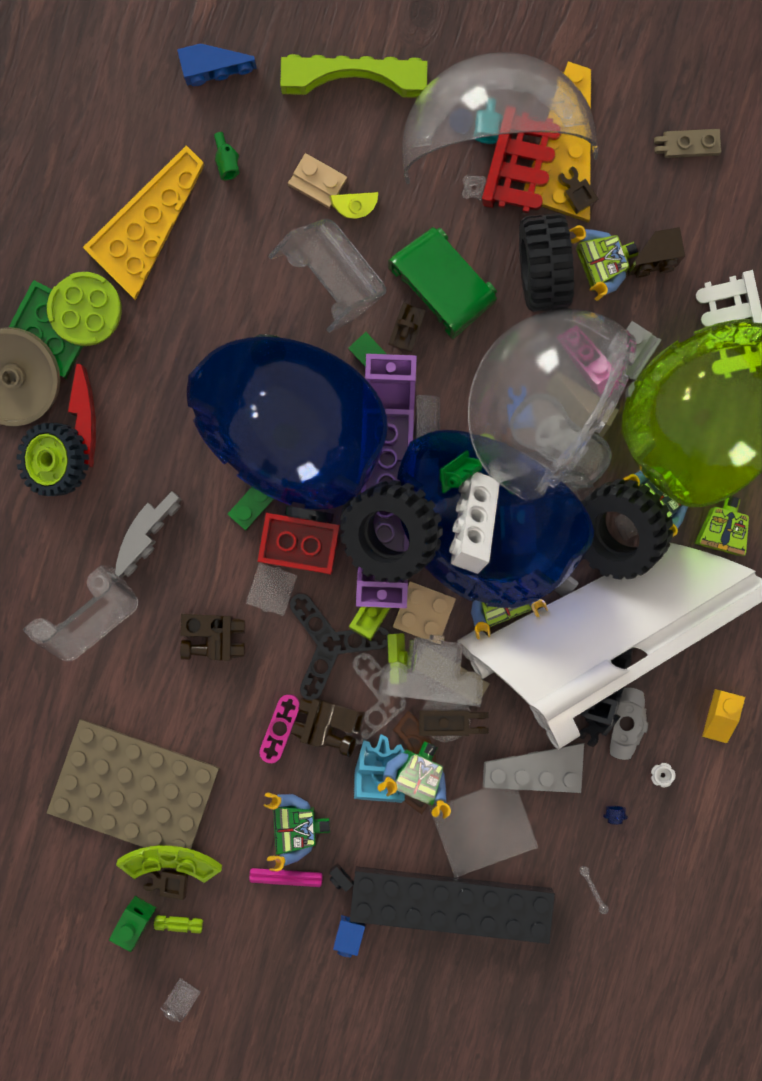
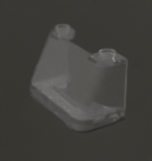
[23,565,138,661]

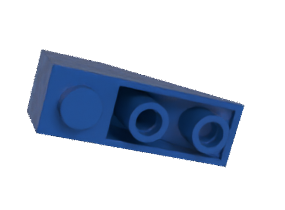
[177,44,257,86]

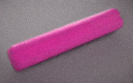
[249,868,323,887]

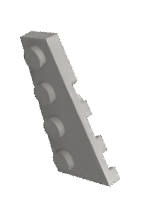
[482,743,584,793]

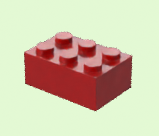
[257,513,340,575]

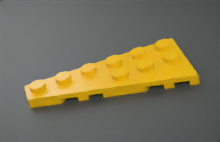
[83,145,204,300]

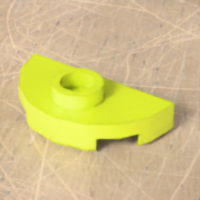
[329,192,378,219]

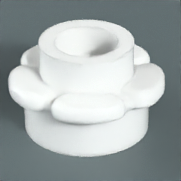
[651,763,675,787]

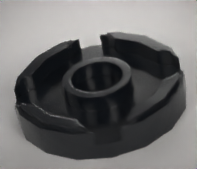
[285,506,334,523]

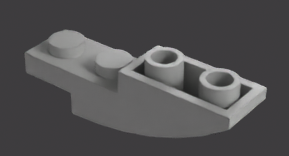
[115,491,182,578]

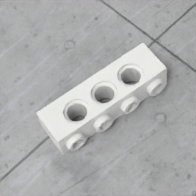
[449,472,500,574]

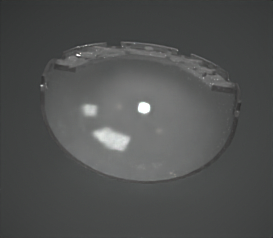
[402,52,598,184]
[468,308,636,501]

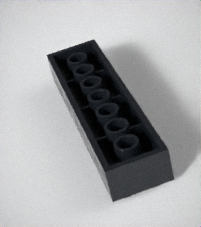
[350,866,555,944]

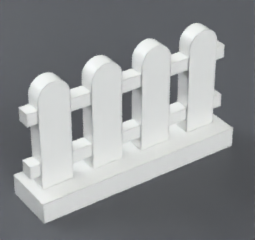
[696,270,762,378]

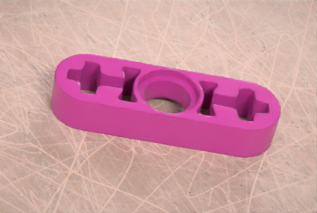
[260,694,300,763]

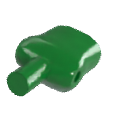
[214,132,240,181]

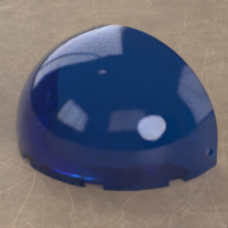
[187,337,388,509]
[397,430,594,608]

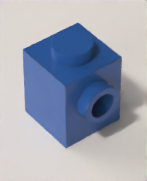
[333,915,365,957]

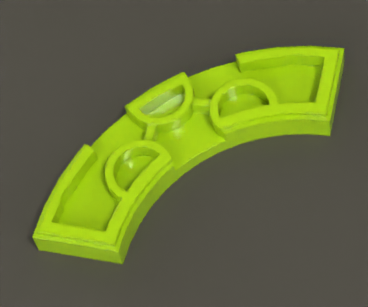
[116,846,222,883]

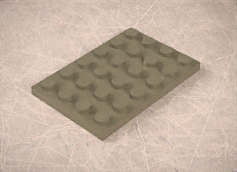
[47,719,220,849]

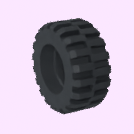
[519,213,574,312]
[572,479,673,580]
[340,480,443,583]

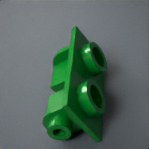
[440,450,482,493]

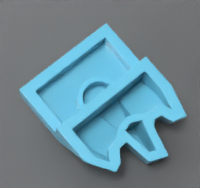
[354,734,405,803]

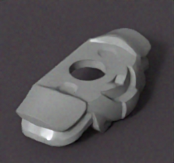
[610,688,648,760]

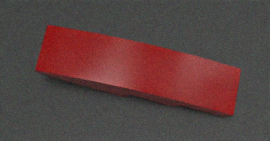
[68,364,96,467]

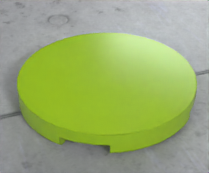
[47,272,122,346]

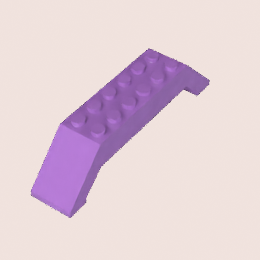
[356,354,417,608]

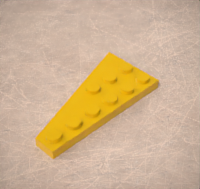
[523,61,591,223]

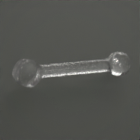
[579,866,609,914]

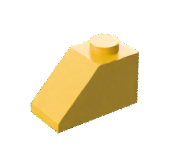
[702,689,745,743]

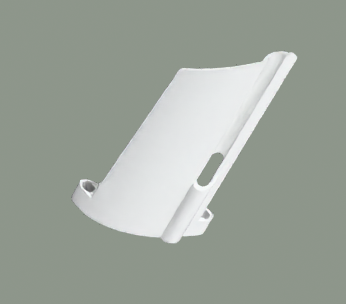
[457,542,762,750]

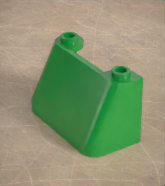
[388,227,497,340]

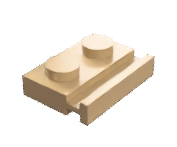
[288,153,347,209]

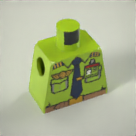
[695,496,749,556]

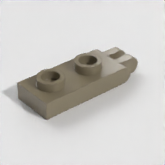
[654,129,721,158]

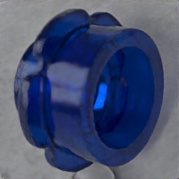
[603,806,628,825]

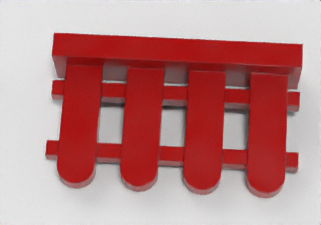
[482,106,562,213]

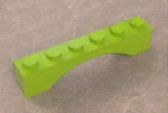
[280,54,427,98]

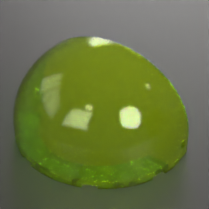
[622,319,762,507]

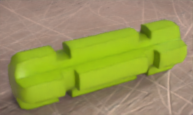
[154,915,203,933]

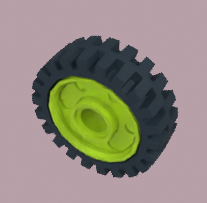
[17,423,89,496]

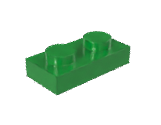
[228,478,279,531]

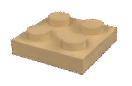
[393,581,456,645]

